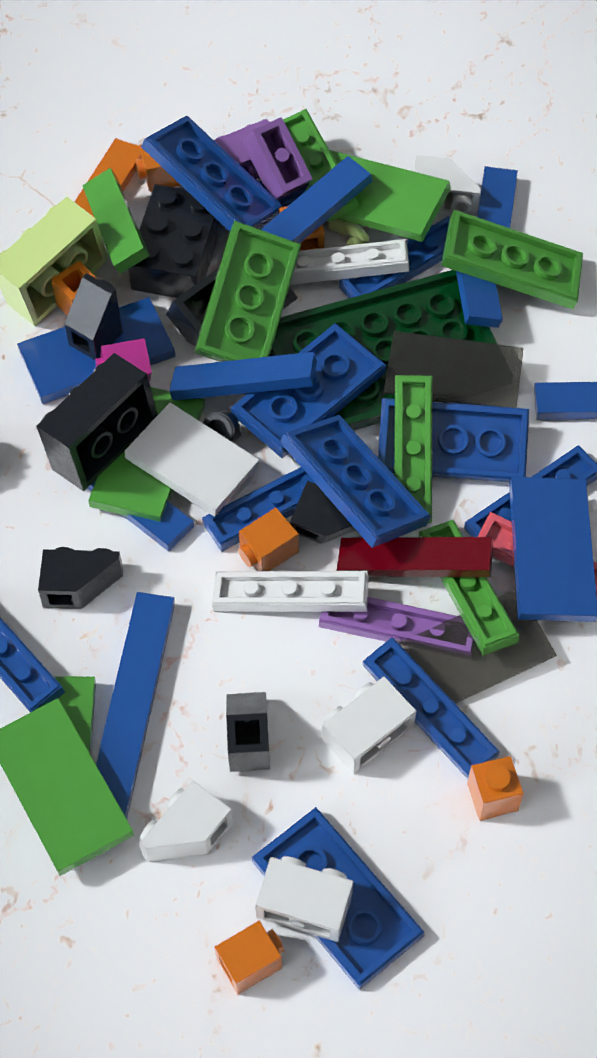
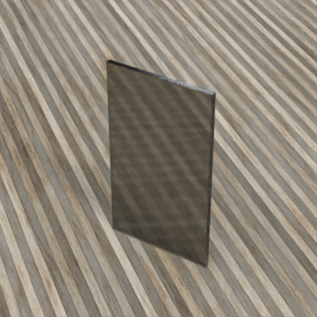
[384,331,524,408]
[399,589,557,704]

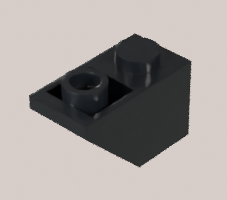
[64,273,123,360]
[289,480,356,544]
[38,547,124,609]
[226,692,270,772]

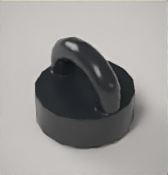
[203,410,241,443]

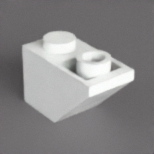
[414,155,481,215]
[139,780,233,862]

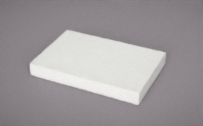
[125,403,259,517]

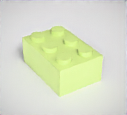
[0,196,109,326]

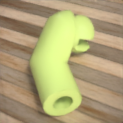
[329,219,369,246]

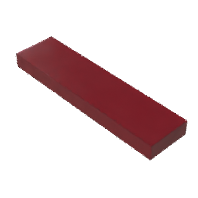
[336,537,493,577]

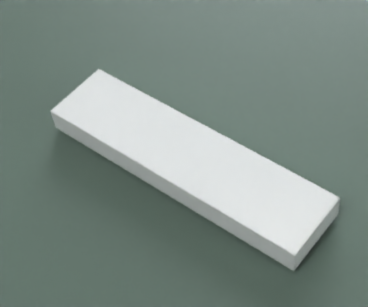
[290,239,410,285]
[212,571,369,612]

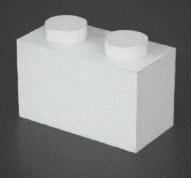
[322,677,416,775]
[255,856,353,942]

